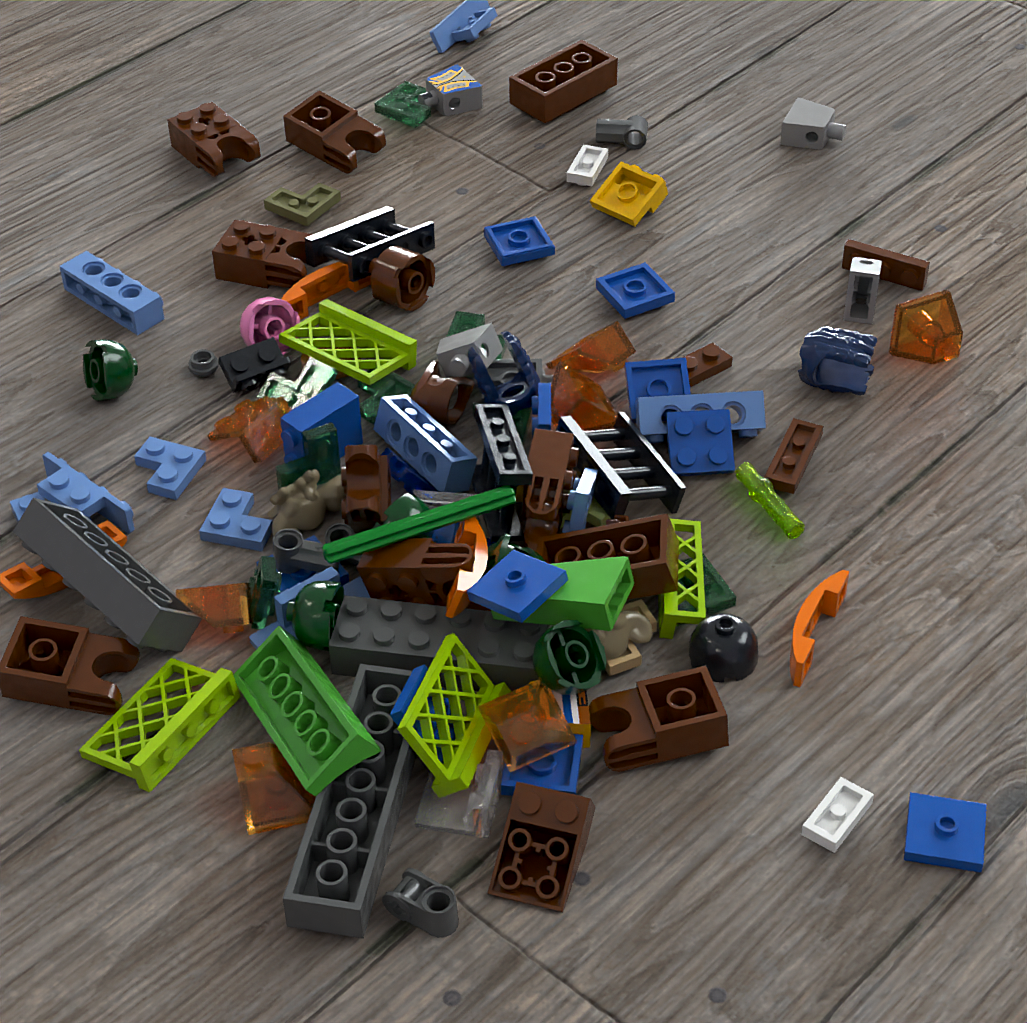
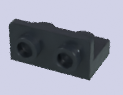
[218,337,292,393]

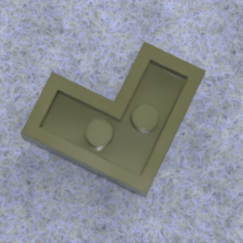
[264,183,341,226]

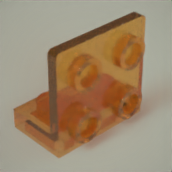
[207,396,291,463]

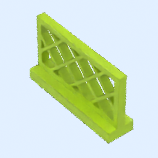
[279,299,417,386]
[397,633,512,798]
[79,658,241,792]

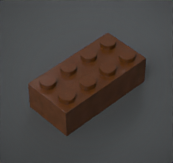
[509,40,618,123]
[536,513,679,600]

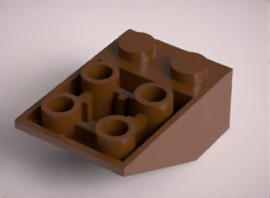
[487,781,596,913]

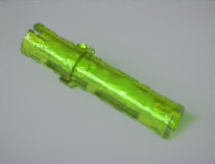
[735,462,805,539]

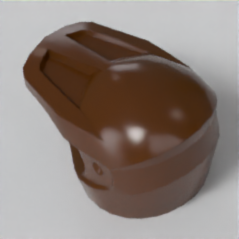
[410,361,475,425]

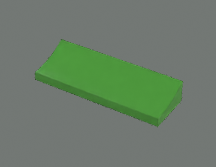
[234,626,382,797]

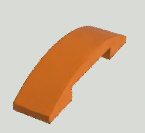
[281,262,371,320]
[445,517,488,618]
[0,520,127,599]
[790,570,849,687]

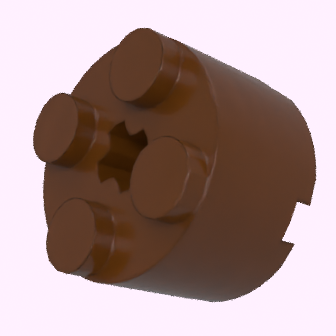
[369,246,435,311]

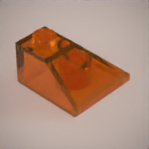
[889,289,963,365]
[546,321,636,373]
[551,361,618,431]
[176,583,251,633]
[478,680,577,772]
[232,742,316,835]

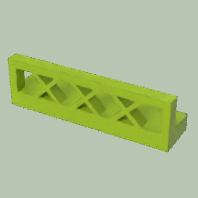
[658,519,706,639]

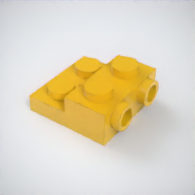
[590,161,668,227]

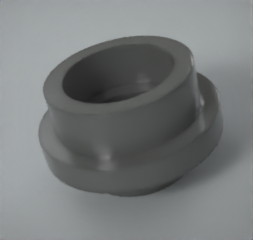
[188,349,219,376]

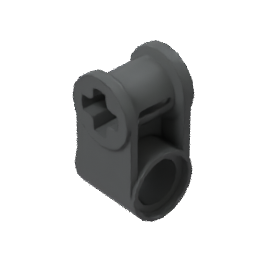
[382,868,459,938]

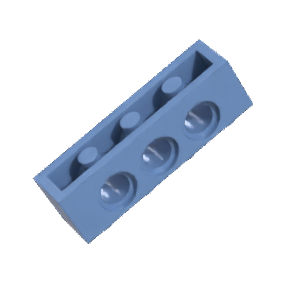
[60,251,164,335]
[635,390,766,443]
[373,394,478,495]

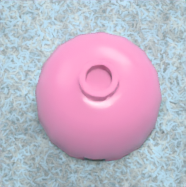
[240,297,300,355]

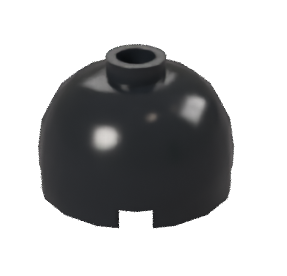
[689,613,758,683]

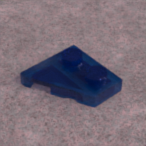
[381,447,440,502]

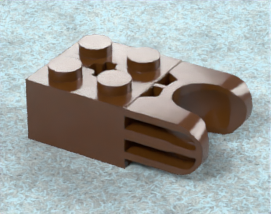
[283,91,386,174]
[167,102,261,177]
[212,220,313,289]
[522,428,579,551]
[341,445,392,534]
[357,538,487,611]
[0,616,140,715]
[589,666,729,772]

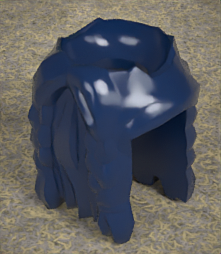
[798,326,877,395]
[468,331,540,416]

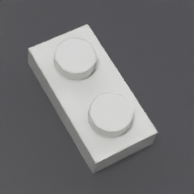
[567,144,608,186]
[801,777,874,853]

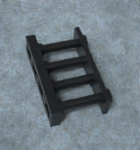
[305,206,435,282]
[471,404,533,542]
[556,412,686,519]

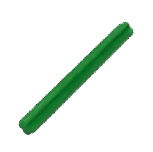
[322,485,516,564]

